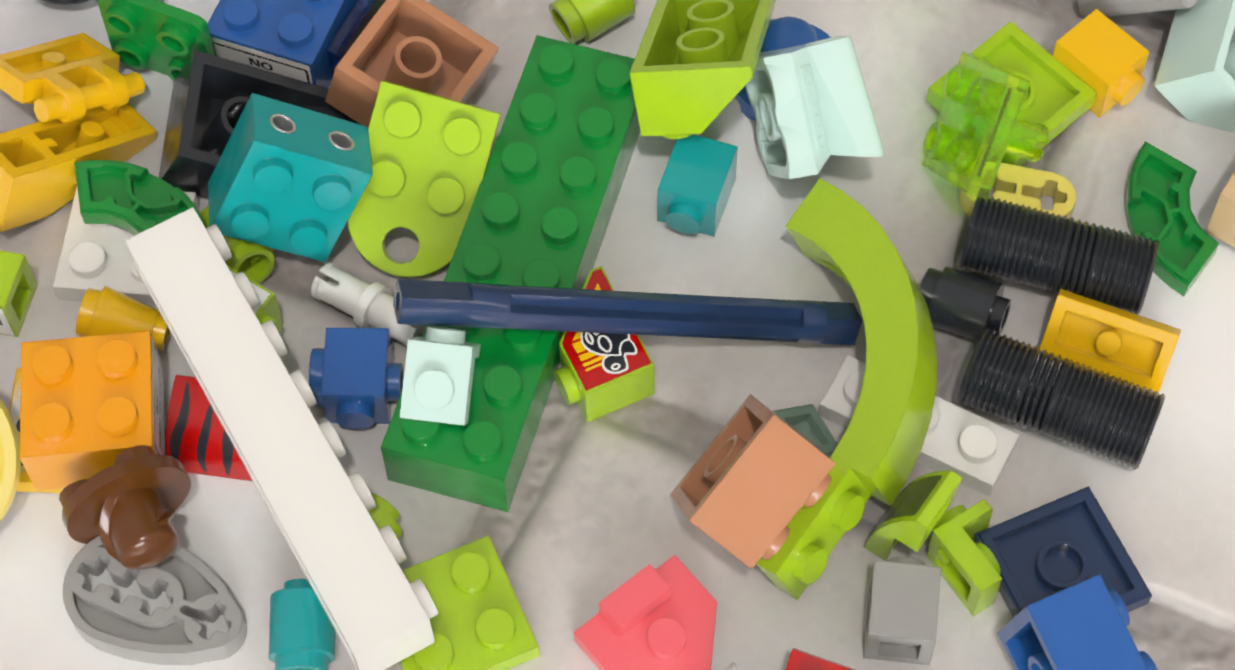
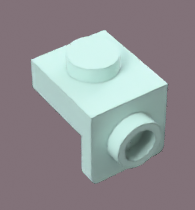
[400,326,481,425]

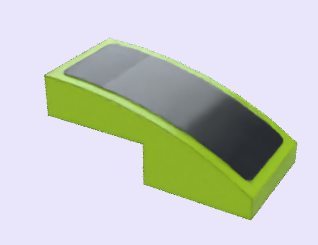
[864,470,963,561]

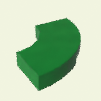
[1125,141,1219,297]
[74,160,206,236]

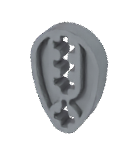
[63,536,247,665]

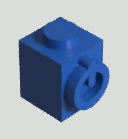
[309,328,404,429]

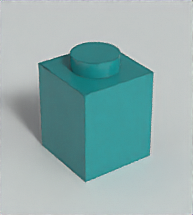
[657,134,738,237]

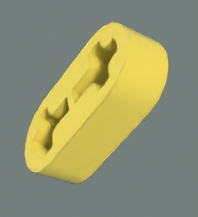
[959,161,1076,219]

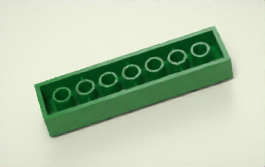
[381,35,641,512]

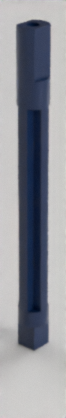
[393,279,862,346]

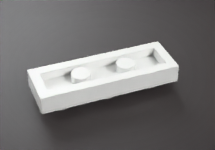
[819,355,1019,496]

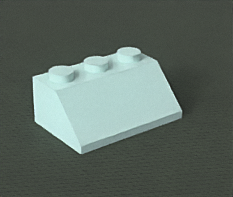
[1154,0,1235,133]

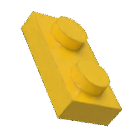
[1040,289,1181,393]

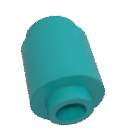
[268,579,336,670]

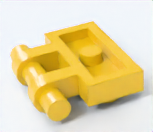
[0,33,145,123]

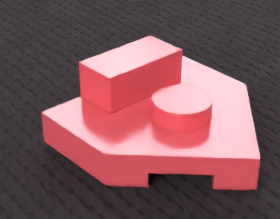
[573,555,717,670]

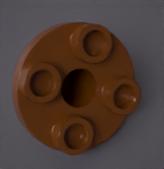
[59,445,191,570]

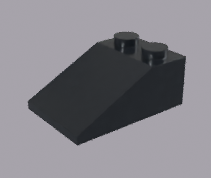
[158,50,361,199]

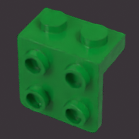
[97,0,215,81]

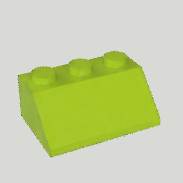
[630,0,776,139]

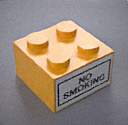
[20,331,165,491]

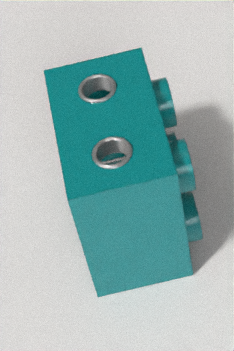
[208,93,373,262]

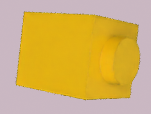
[1053,9,1149,118]

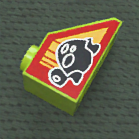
[554,265,655,422]

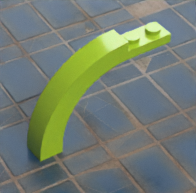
[756,178,937,600]

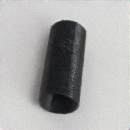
[958,194,1159,315]
[957,328,1165,470]

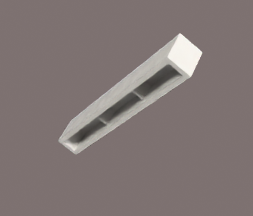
[124,207,438,670]

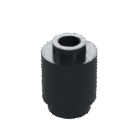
[920,266,1012,341]

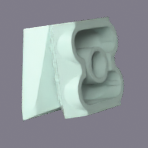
[745,36,885,179]

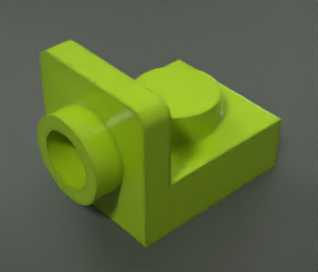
[927,499,1002,617]

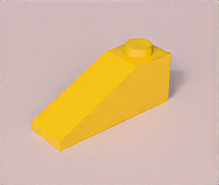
[0,103,157,233]

